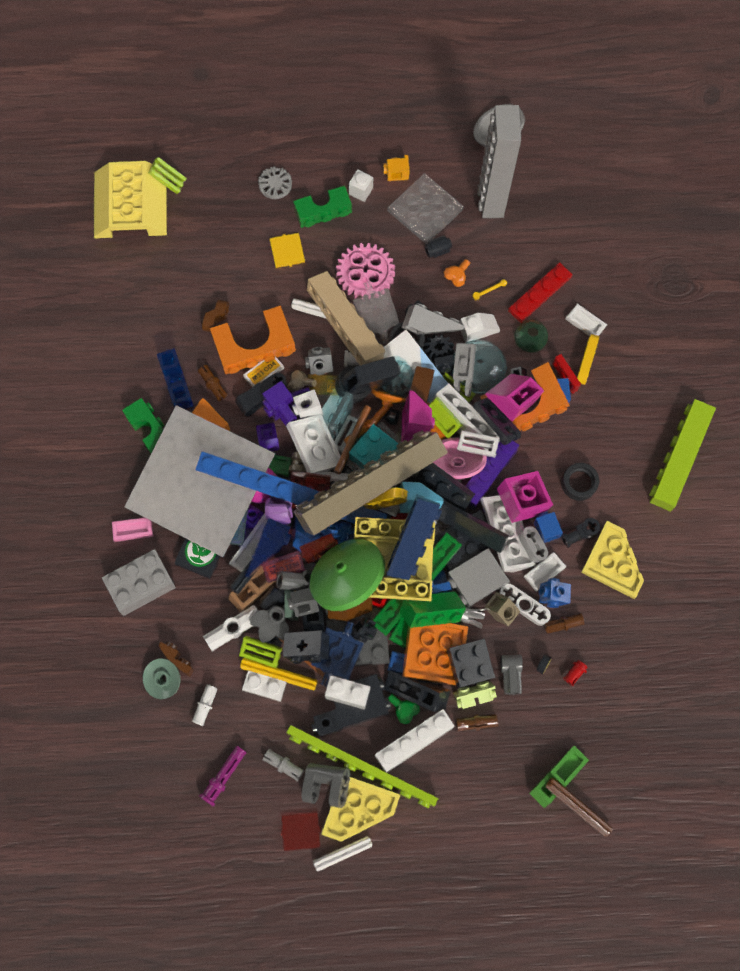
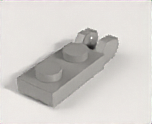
[453,343,476,396]

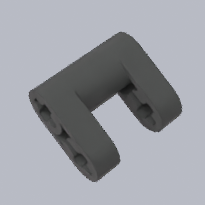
[301,763,350,808]

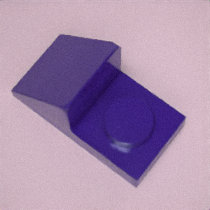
[256,422,279,452]

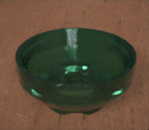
[514,320,548,353]

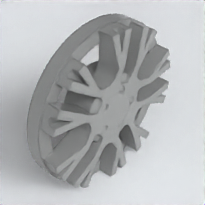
[259,167,292,199]

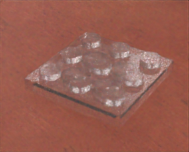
[388,173,464,244]

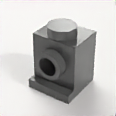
[287,585,319,617]

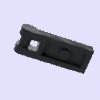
[473,397,521,445]

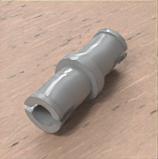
[263,749,304,781]

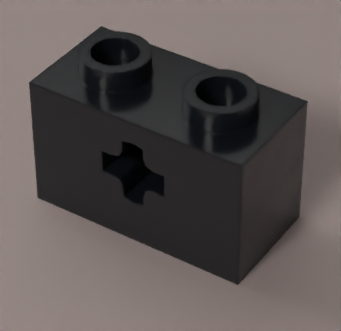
[283,631,330,664]

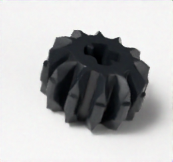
[423,333,454,364]

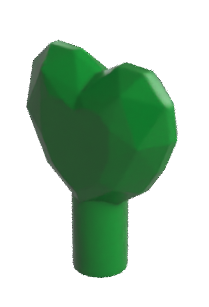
[388,694,420,724]

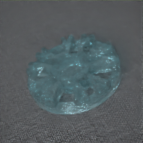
[382,360,414,395]

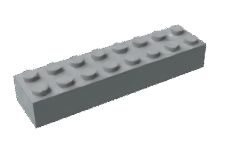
[478,105,521,218]

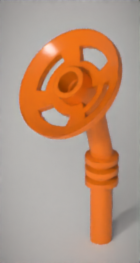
[344,390,407,444]

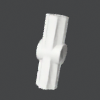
[203,605,258,651]

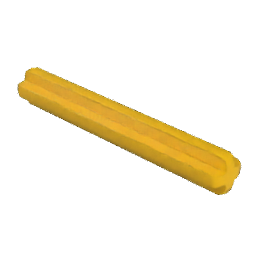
[240,658,317,690]

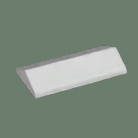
[481,496,536,572]

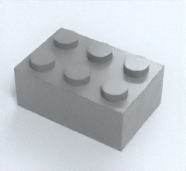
[102,549,176,616]

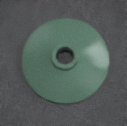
[143,659,180,699]

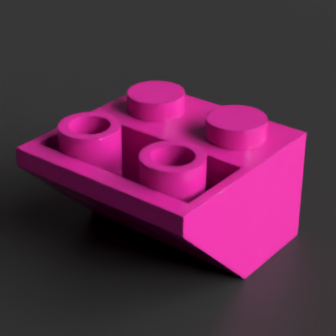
[485,374,544,421]

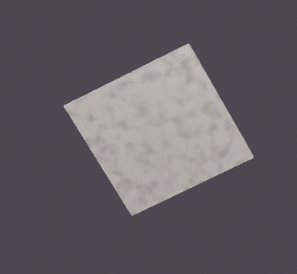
[125,406,275,557]

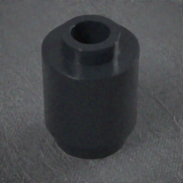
[424,235,452,258]
[258,586,284,611]

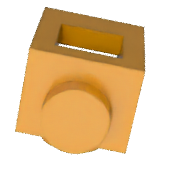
[383,155,409,181]

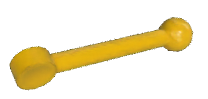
[473,279,507,300]

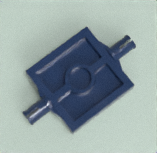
[311,621,364,687]

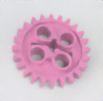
[336,243,395,300]

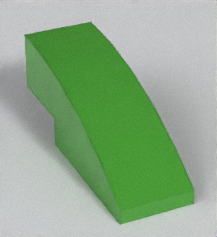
[529,746,589,808]

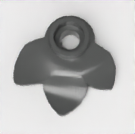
[250,606,289,643]

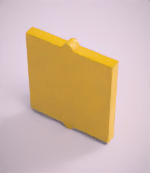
[270,233,305,268]

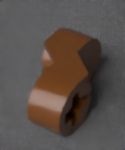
[202,300,229,332]

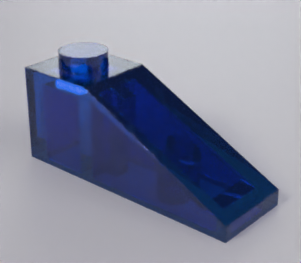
[245,518,291,578]

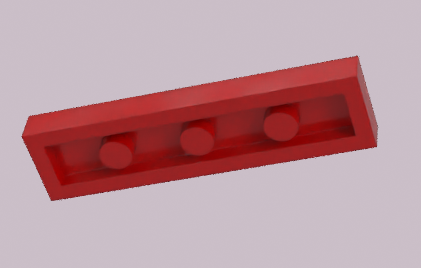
[508,263,573,323]

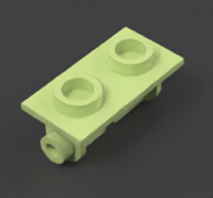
[453,681,497,709]

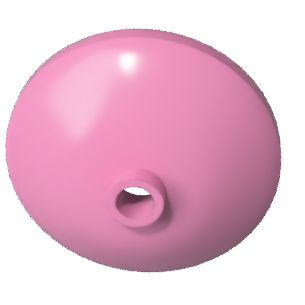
[433,437,487,479]

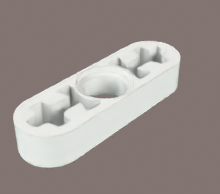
[499,584,551,626]

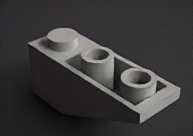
[402,304,465,335]

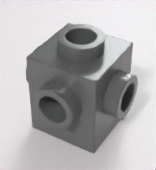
[305,347,333,375]

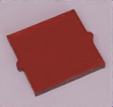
[299,533,338,564]
[281,813,321,851]

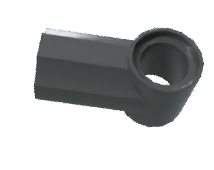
[276,569,313,591]
[500,655,523,695]

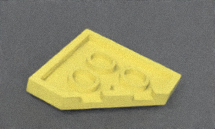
[581,521,644,599]
[322,777,400,841]

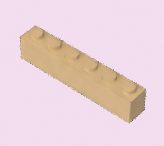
[307,271,385,365]

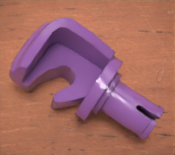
[265,496,293,525]

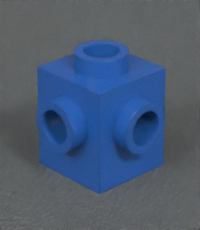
[539,578,571,608]

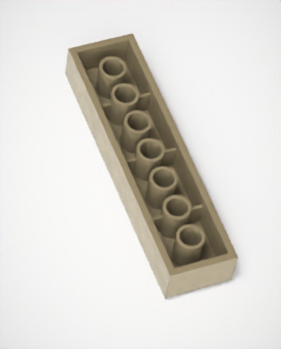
[293,430,448,535]

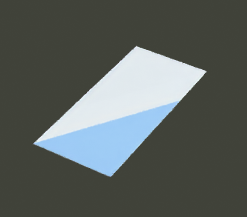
[384,330,448,403]

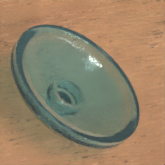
[452,340,507,393]

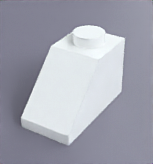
[460,313,500,343]

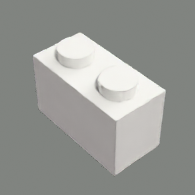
[325,676,370,710]

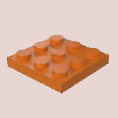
[402,623,468,686]

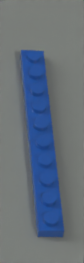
[195,451,387,524]

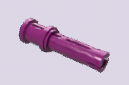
[199,746,247,807]

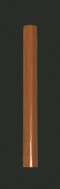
[334,405,371,475]

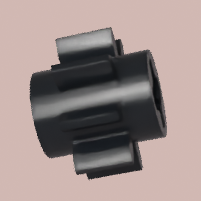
[352,616,377,643]

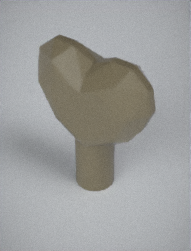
[287,370,317,392]

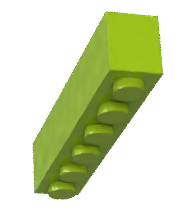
[649,399,716,512]

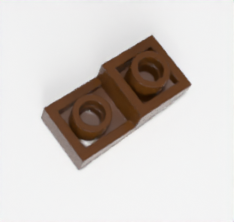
[410,366,435,404]
[159,642,194,677]

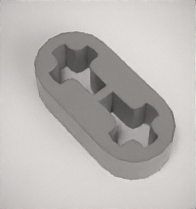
[519,526,548,563]

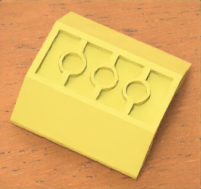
[94,161,167,238]
[354,517,435,601]

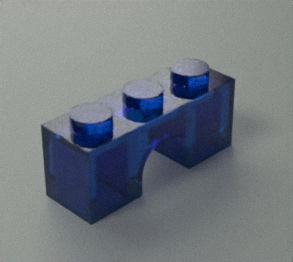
[157,348,194,409]

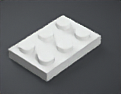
[286,414,340,476]

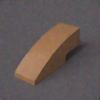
[229,556,280,613]

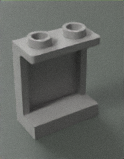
[447,549,510,608]

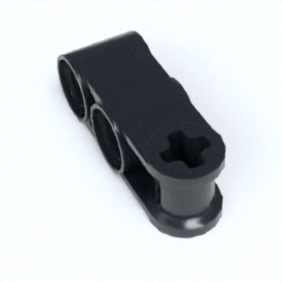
[235,373,287,417]

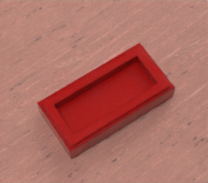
[553,354,581,394]

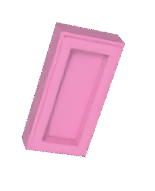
[112,517,153,542]

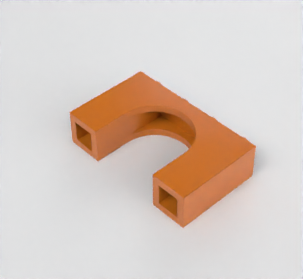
[210,306,296,374]
[480,362,570,433]

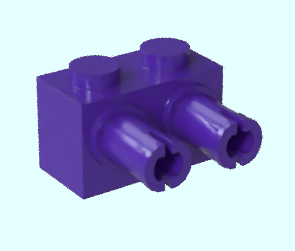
[262,381,297,426]

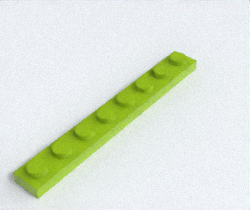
[287,725,438,809]

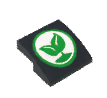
[175,539,221,579]

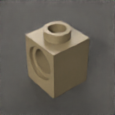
[485,592,520,627]

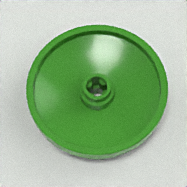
[310,539,385,611]

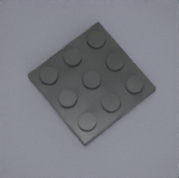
[326,605,389,666]

